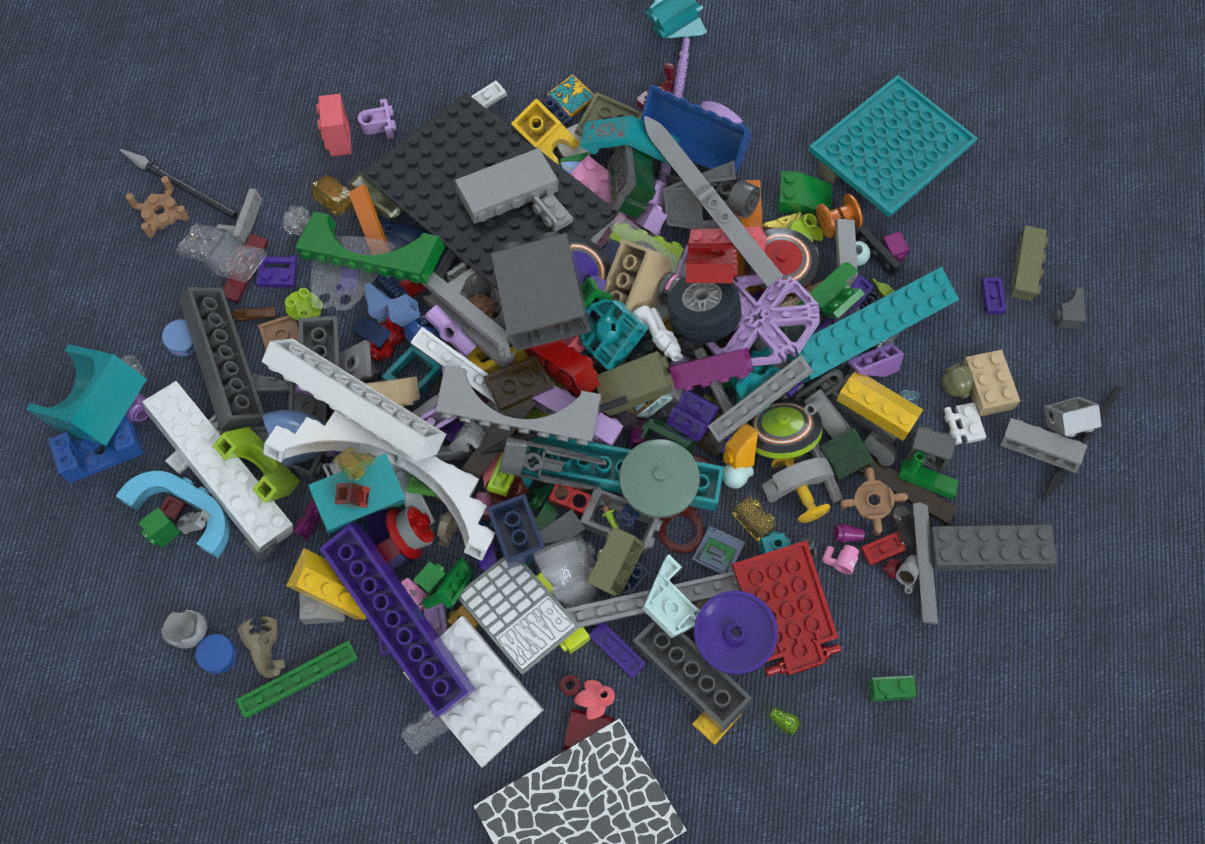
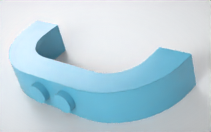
[116,471,230,558]

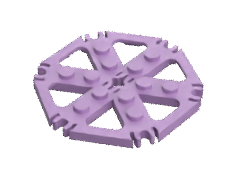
[705,273,820,366]

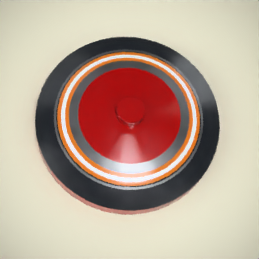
[744,228,819,296]

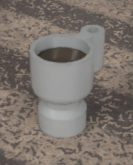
[896,555,919,594]

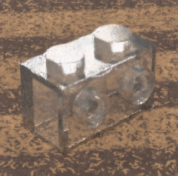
[401,710,449,755]

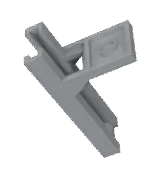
[421,268,515,368]

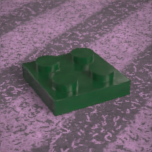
[820,427,874,480]

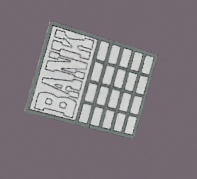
[458,557,580,675]

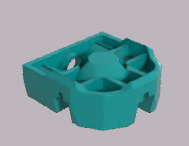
[580,299,649,370]

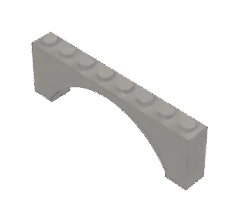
[435,365,602,446]

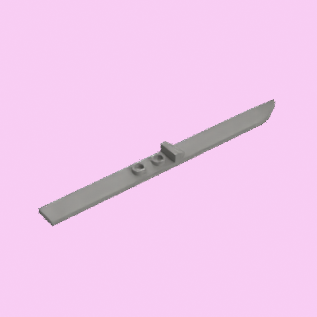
[644,116,783,287]

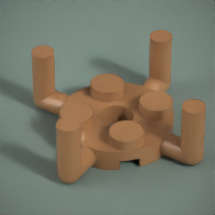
[125,176,189,238]
[839,467,908,536]

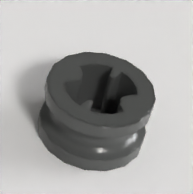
[366,365,381,383]

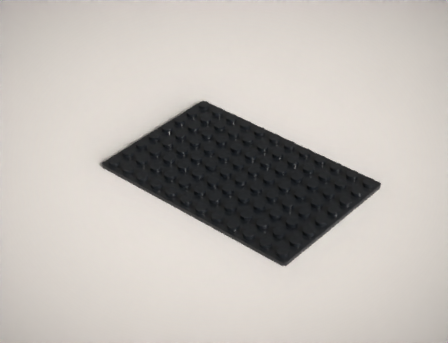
[362,93,618,291]

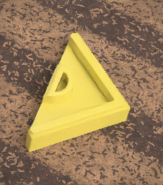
[762,212,802,230]

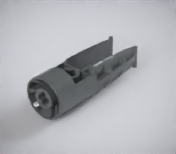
[665,162,760,218]
[499,436,607,491]

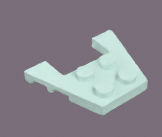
[642,555,700,638]

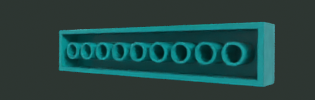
[787,267,959,384]
[522,435,724,511]

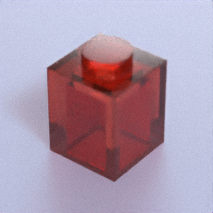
[334,483,370,508]

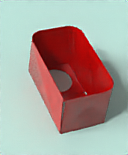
[548,484,592,515]

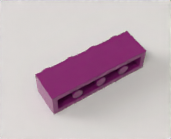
[670,347,754,391]

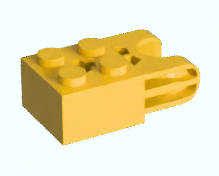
[511,98,580,165]

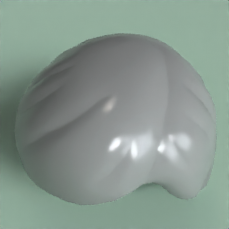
[161,610,207,649]

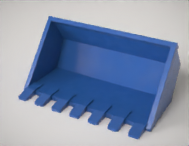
[641,85,753,173]

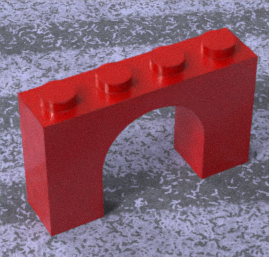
[686,243,737,283]

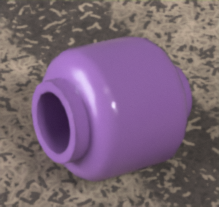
[127,393,148,422]

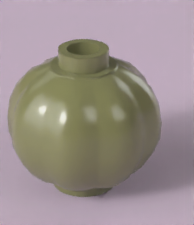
[941,363,974,400]

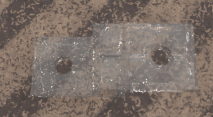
[175,223,268,282]

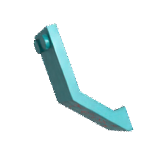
[579,115,679,166]

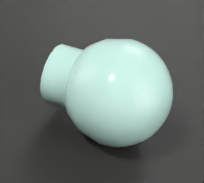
[722,465,754,489]

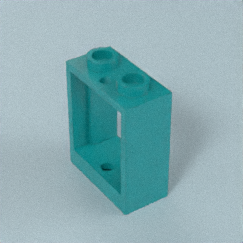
[382,345,443,406]

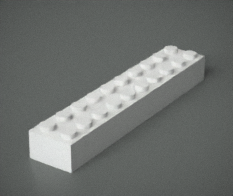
[262,339,446,461]
[142,381,293,553]

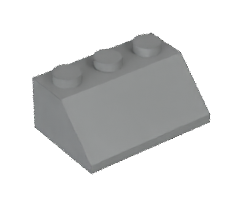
[300,593,345,625]

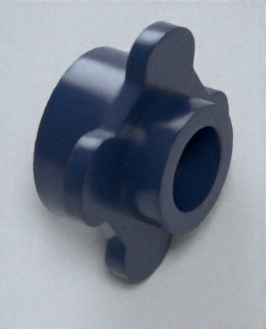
[616,503,640,527]

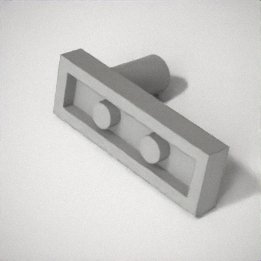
[216,188,263,245]
[804,389,851,439]

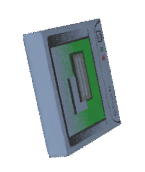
[692,526,745,574]

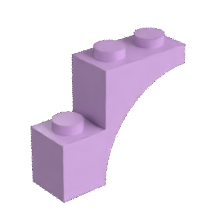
[636,178,668,234]

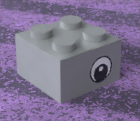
[1044,397,1102,437]

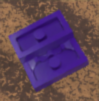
[666,390,720,442]

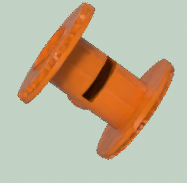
[816,194,863,239]

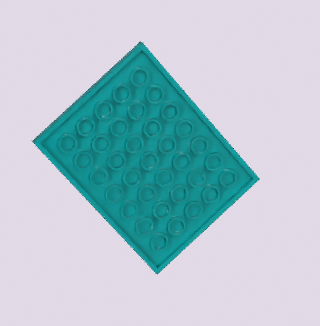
[808,75,978,218]

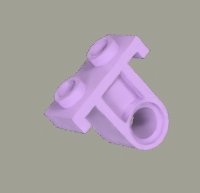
[358,99,396,139]

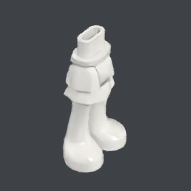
[633,306,683,362]

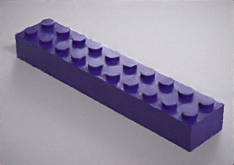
[319,523,476,718]

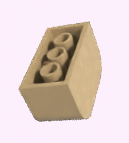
[604,239,671,319]

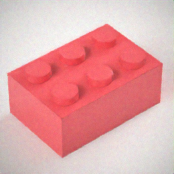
[316,94,352,157]

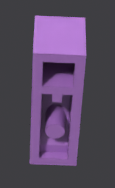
[847,343,904,377]

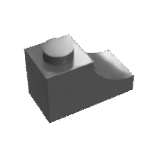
[1054,287,1086,329]

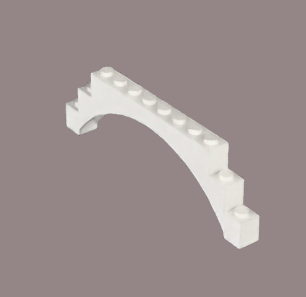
[263,410,495,561]

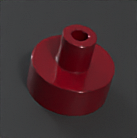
[882,559,902,579]

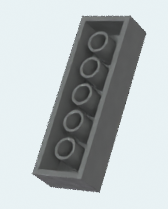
[930,525,1057,571]
[633,620,752,733]

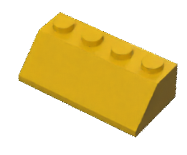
[837,371,923,441]
[286,548,366,620]

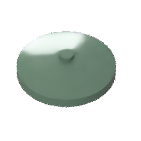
[619,439,700,518]

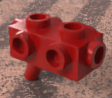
[370,317,405,362]

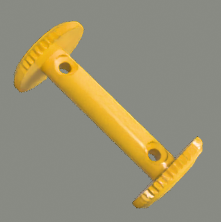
[772,455,830,523]

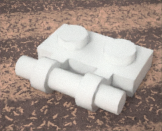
[943,402,986,445]

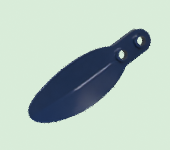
[377,215,457,278]

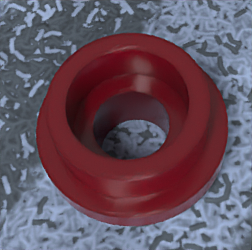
[560,675,580,696]

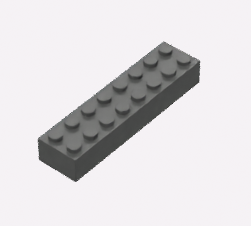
[179,287,264,431]

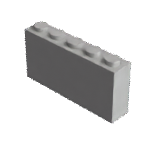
[455,148,558,224]

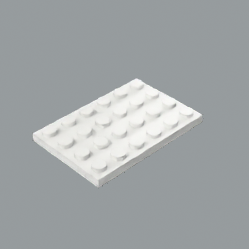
[403,616,544,767]

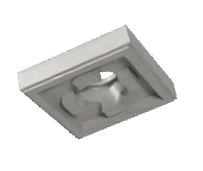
[340,340,372,381]

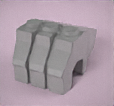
[448,421,487,452]

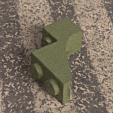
[347,172,401,218]

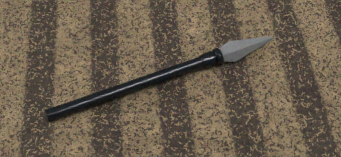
[120,149,237,219]

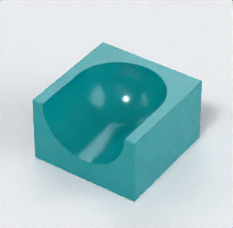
[26,344,147,446]
[308,453,405,539]

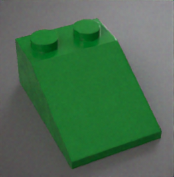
[777,170,832,216]

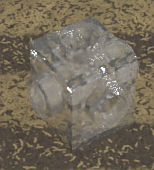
[283,206,311,237]

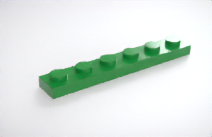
[236,640,359,719]

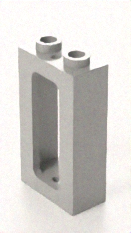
[581,489,663,554]

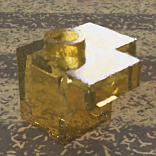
[334,446,375,481]

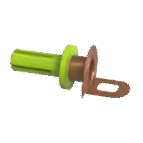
[598,494,619,530]

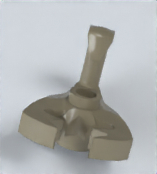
[435,497,460,548]
[237,616,285,678]

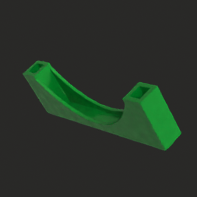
[295,212,445,284]

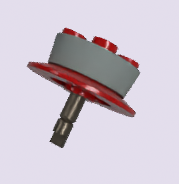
[384,505,434,559]

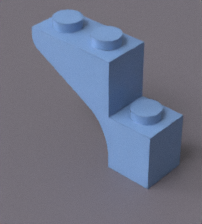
[364,283,420,327]

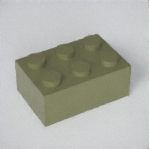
[587,527,646,597]

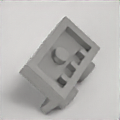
[532,193,573,232]

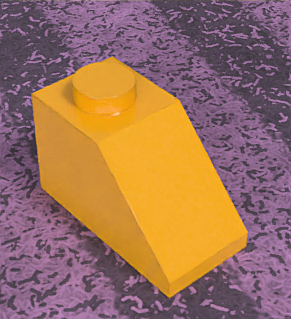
[723,423,758,470]

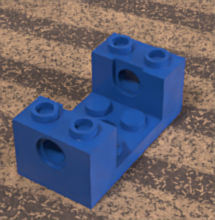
[48,413,145,483]

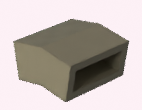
[817,161,839,186]

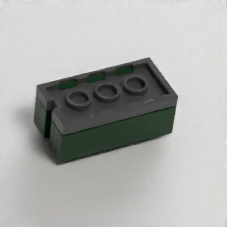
[608,145,656,219]

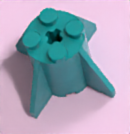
[645,0,707,39]
[730,346,782,414]

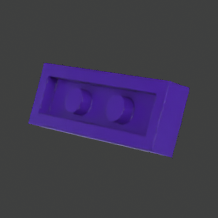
[589,623,646,679]

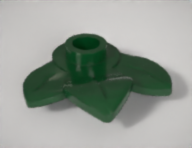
[526,481,554,510]

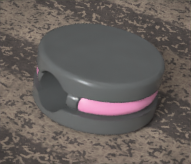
[657,272,685,306]

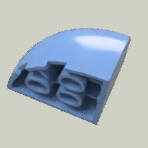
[263,410,328,469]

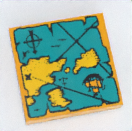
[547,74,595,118]

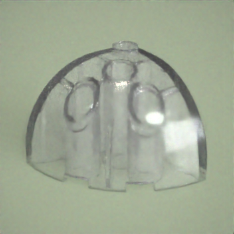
[533,538,598,609]

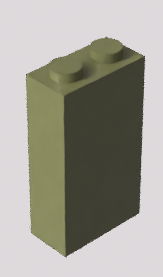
[597,351,674,416]

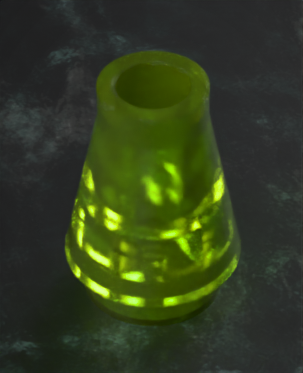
[769,707,802,735]

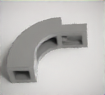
[762,457,834,502]

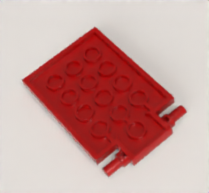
[731,540,841,677]

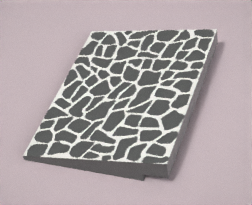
[474,718,687,844]

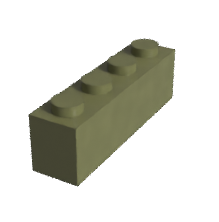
[1010,225,1048,302]

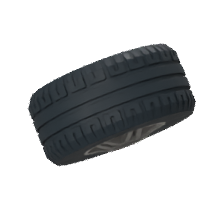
[667,277,742,343]

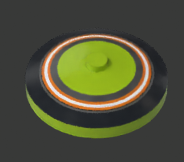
[746,399,823,459]

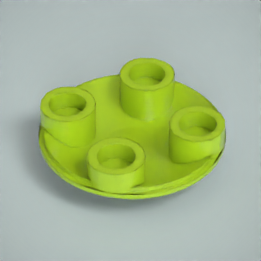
[284,288,323,321]

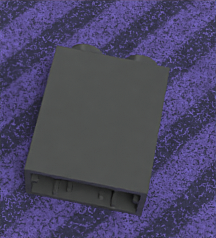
[491,232,592,351]

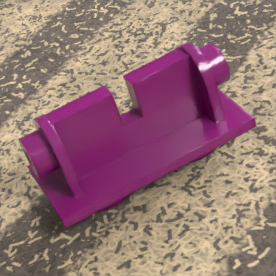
[292,500,321,541]

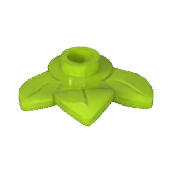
[790,214,823,242]

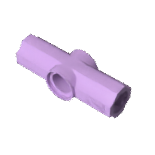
[424,304,477,357]

